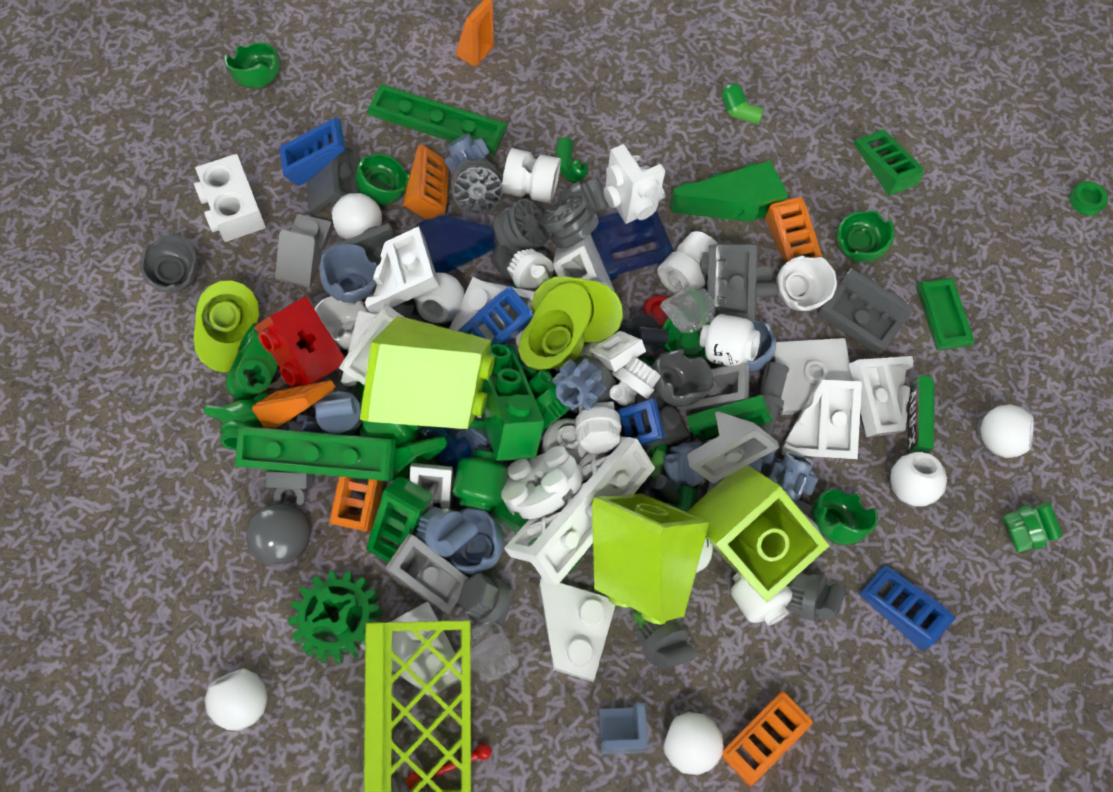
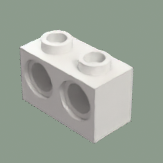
[194,154,266,242]

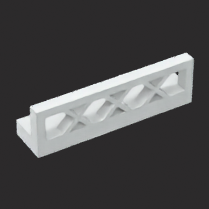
[504,436,655,586]

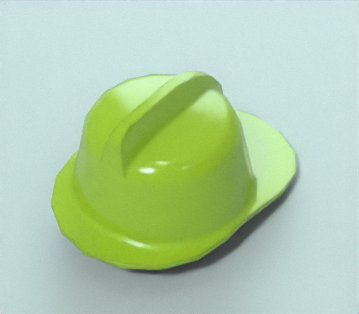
[532,276,623,342]
[193,280,259,373]
[518,283,592,370]

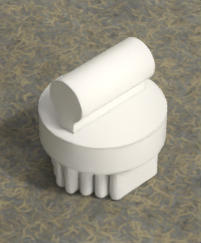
[507,248,554,292]
[610,357,661,407]
[575,402,621,454]

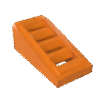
[456,0,494,66]
[402,144,449,221]
[765,197,823,263]
[252,380,335,429]
[329,477,383,532]
[721,691,813,787]

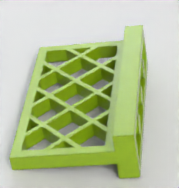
[364,620,471,792]

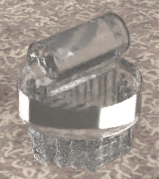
[660,288,715,333]
[459,622,518,684]

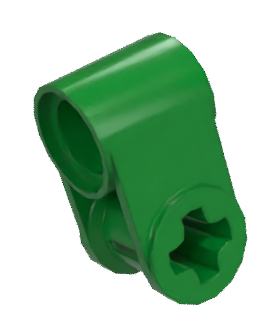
[225,323,279,400]

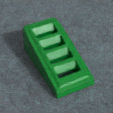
[853,129,925,196]
[383,437,447,483]
[366,477,433,563]

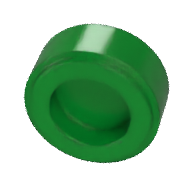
[1069,181,1108,216]

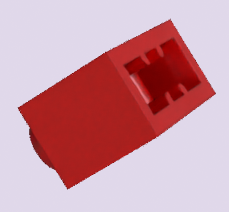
[254,296,345,387]

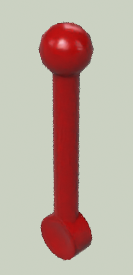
[406,743,492,790]

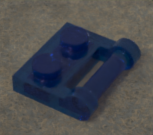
[591,210,674,281]

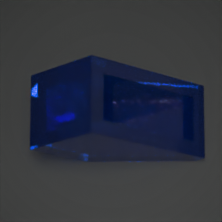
[409,215,495,273]

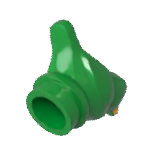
[203,393,269,451]

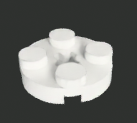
[501,446,583,519]

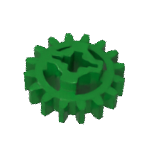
[288,570,383,664]

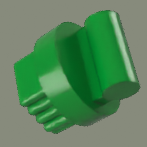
[528,370,570,428]
[1003,502,1063,553]

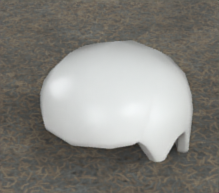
[775,256,837,311]
[314,296,370,350]

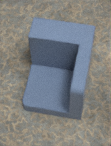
[598,703,648,755]

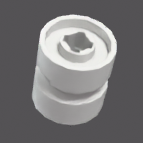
[502,148,561,204]
[657,231,718,301]

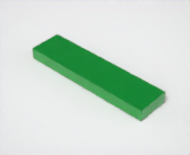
[367,84,507,156]
[235,426,396,481]

